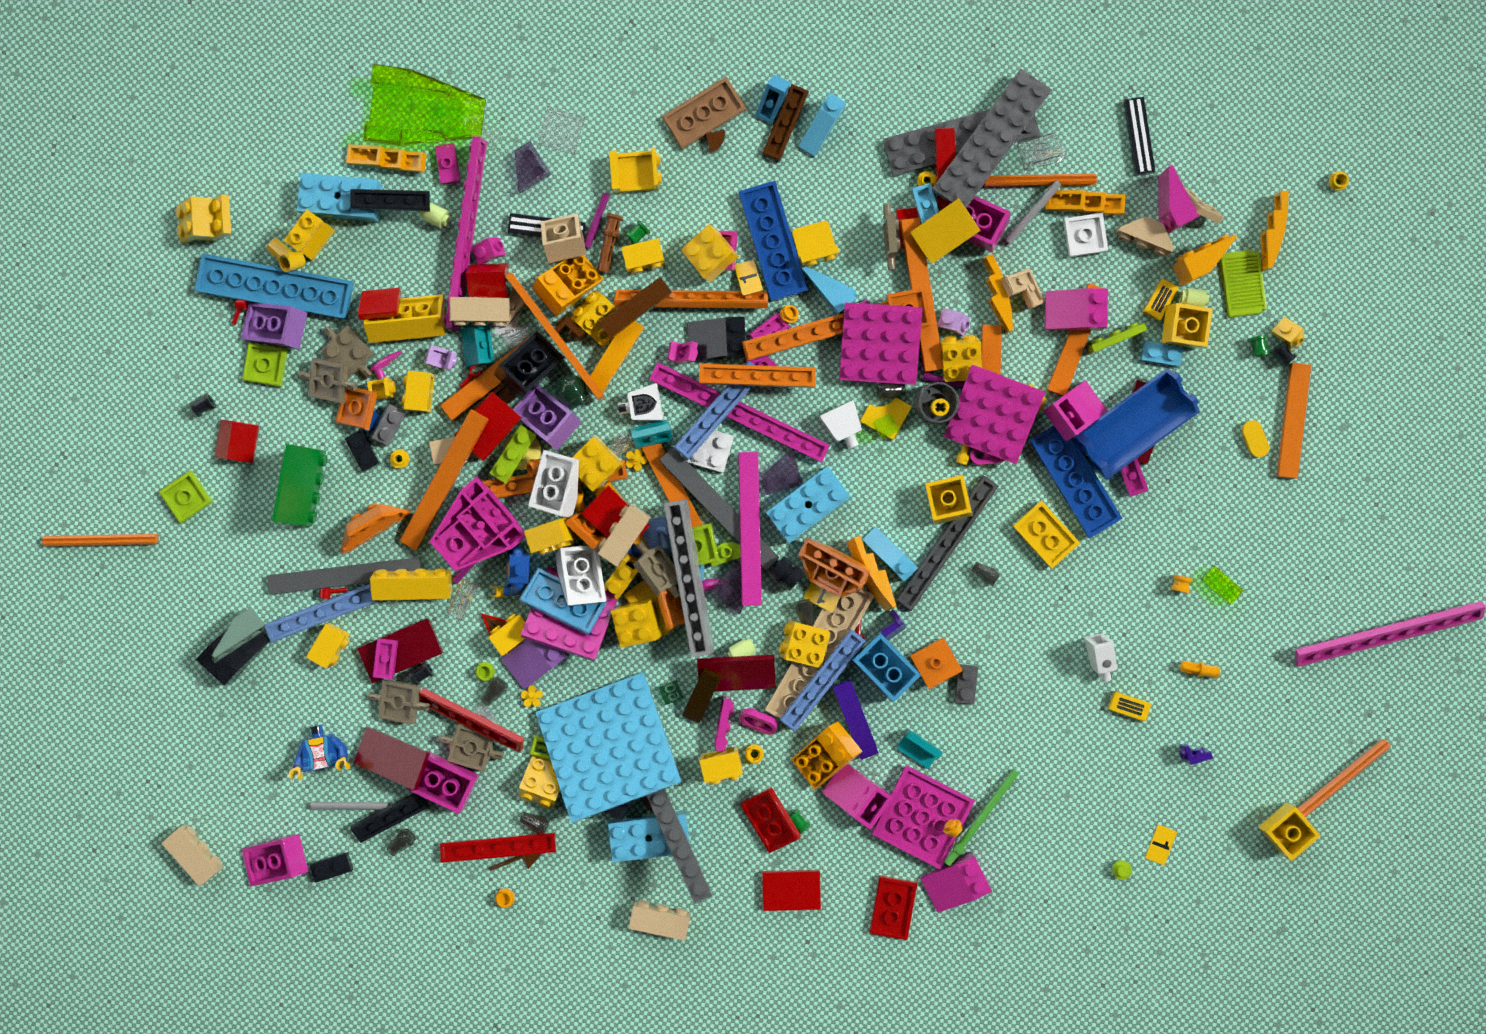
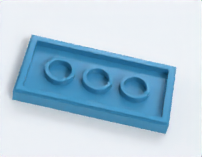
[519,568,607,636]

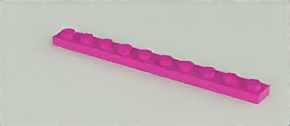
[444,136,487,331]
[649,362,830,463]
[1294,601,1486,667]

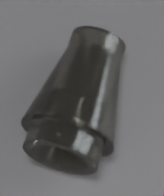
[876,383,906,401]
[971,562,1001,587]
[794,599,814,626]
[481,677,508,706]
[519,812,550,835]
[387,828,416,856]

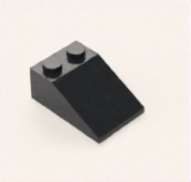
[687,316,746,360]
[494,331,565,401]
[196,627,270,686]

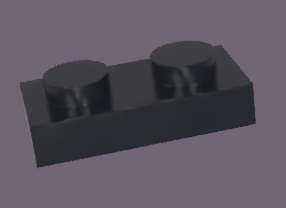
[344,430,381,472]
[309,852,354,883]

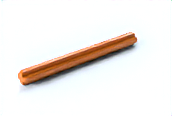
[983,173,1097,187]
[42,534,159,546]
[1297,739,1391,817]

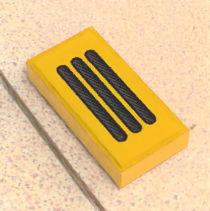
[1142,278,1179,321]
[1108,691,1151,722]

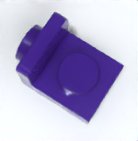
[1179,743,1213,765]

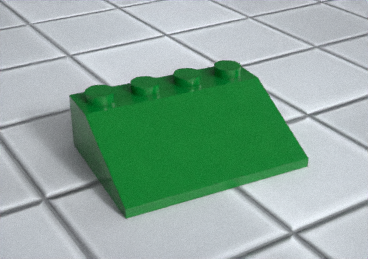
[272,444,327,526]

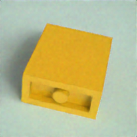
[609,148,662,194]
[284,209,336,261]

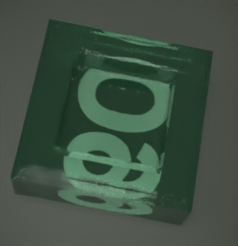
[659,680,684,705]

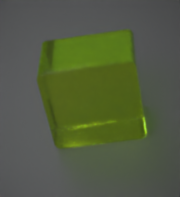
[873,414,899,440]

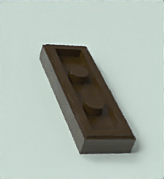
[682,668,722,724]

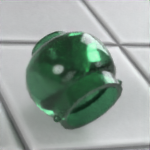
[555,374,590,410]

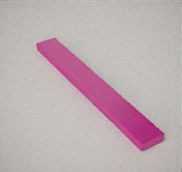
[738,452,762,606]

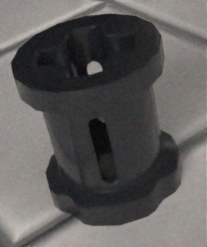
[1270,341,1297,367]
[189,393,216,417]
[408,661,434,685]

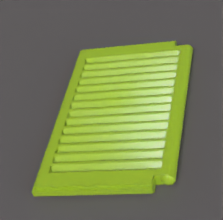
[1220,249,1267,318]

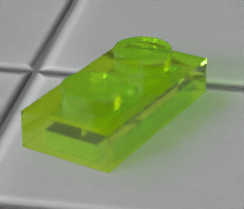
[1200,565,1244,605]

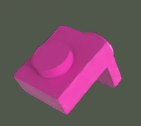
[471,238,506,265]
[667,341,698,364]

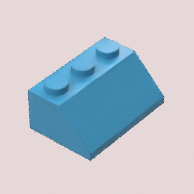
[851,633,921,702]

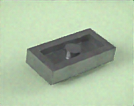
[370,403,406,446]
[954,664,978,704]

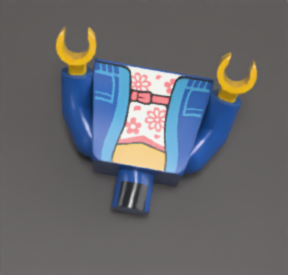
[492,544,530,598]
[289,724,351,781]

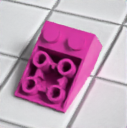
[1043,380,1108,441]
[822,764,893,830]

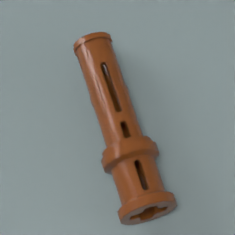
[596,213,623,273]

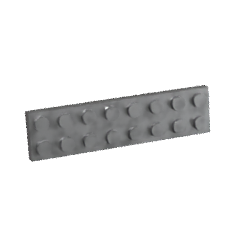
[932,68,1052,208]
[883,109,1040,177]

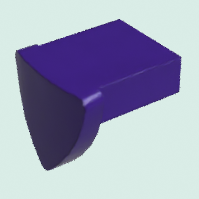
[880,609,906,641]

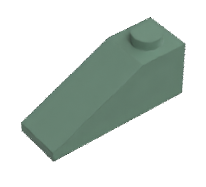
[212,607,265,663]

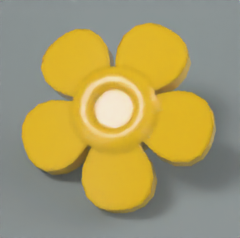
[626,449,647,471]
[521,686,543,707]

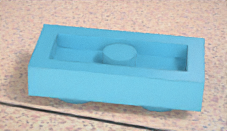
[912,183,939,224]
[1140,341,1183,367]

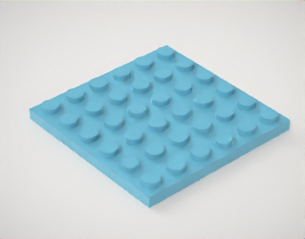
[535,672,682,823]

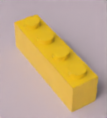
[370,568,453,600]

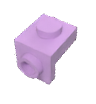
[937,308,970,336]
[424,345,457,370]

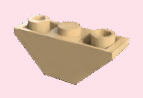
[1114,216,1174,256]

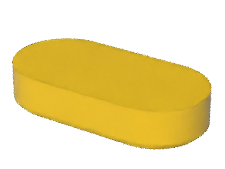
[1241,420,1269,458]

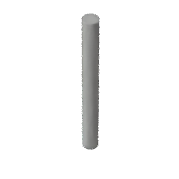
[1005,180,1061,245]
[310,802,389,810]

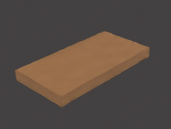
[662,77,746,150]

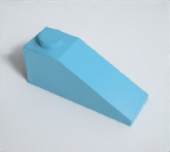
[799,93,846,157]
[802,266,857,315]
[862,527,918,581]

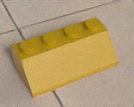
[363,294,446,343]

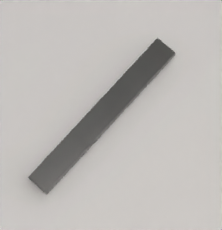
[659,447,779,571]
[895,475,999,611]
[267,557,422,594]

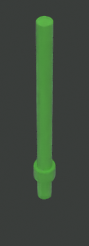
[944,769,1019,866]

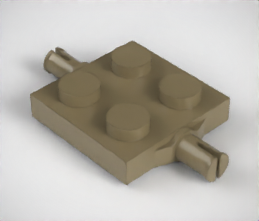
[883,204,900,271]
[320,325,375,380]
[298,358,358,403]
[633,541,680,599]
[368,679,430,724]
[439,724,504,772]

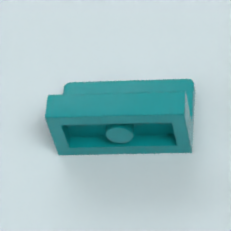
[461,325,495,367]
[631,420,673,449]
[897,729,943,769]

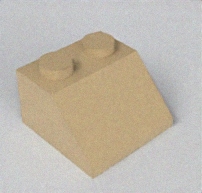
[541,213,586,263]

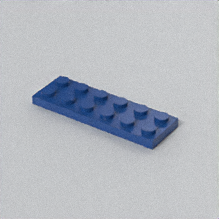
[739,181,808,302]
[1029,425,1123,538]

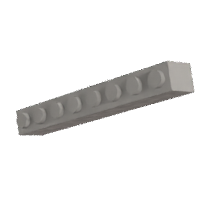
[664,499,715,657]

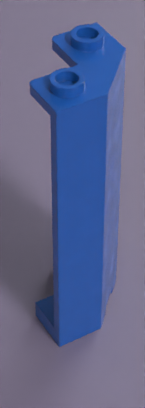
[1074,368,1200,480]

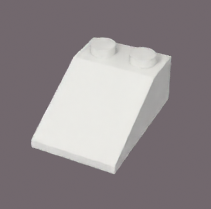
[528,450,579,517]
[555,546,606,606]

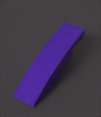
[832,680,879,760]

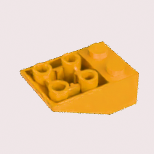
[1172,234,1237,286]
[532,255,604,317]
[791,721,862,790]

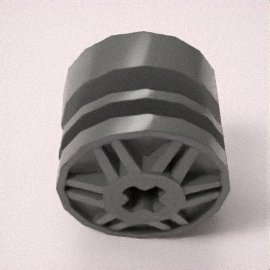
[913,382,959,423]

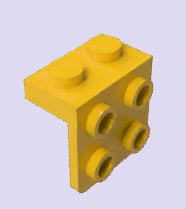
[792,221,839,268]
[571,290,617,346]
[940,334,982,382]
[779,620,830,668]
[518,755,560,809]

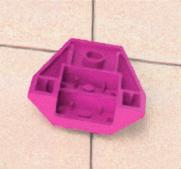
[430,477,526,571]

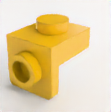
[1272,317,1304,350]
[367,377,396,400]

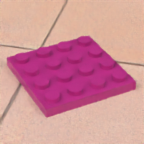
[839,302,923,385]
[944,364,1045,464]
[521,566,618,662]
[871,765,975,870]

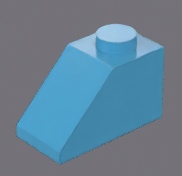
[755,75,791,124]

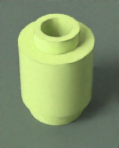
[420,203,450,228]
[1179,288,1209,307]
[727,638,757,657]

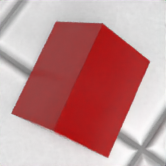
[466,263,509,298]
[215,420,259,463]

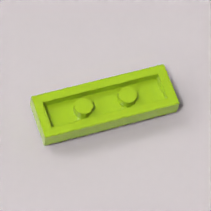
[1087,322,1147,354]
[490,425,538,484]

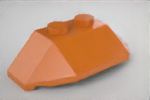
[340,503,412,554]
[798,537,871,598]

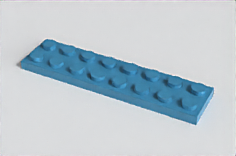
[195,253,354,320]

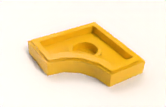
[860,397,912,440]

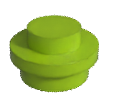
[475,662,495,681]
[1112,860,1132,880]

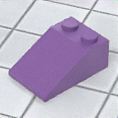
[241,302,307,350]
[513,385,582,451]
[501,639,570,690]

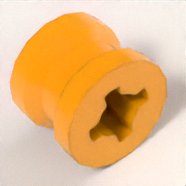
[1170,574,1193,594]

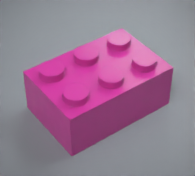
[407,751,480,814]

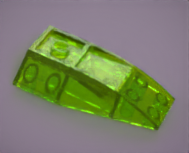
[363,64,486,146]

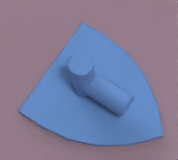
[643,517,672,557]

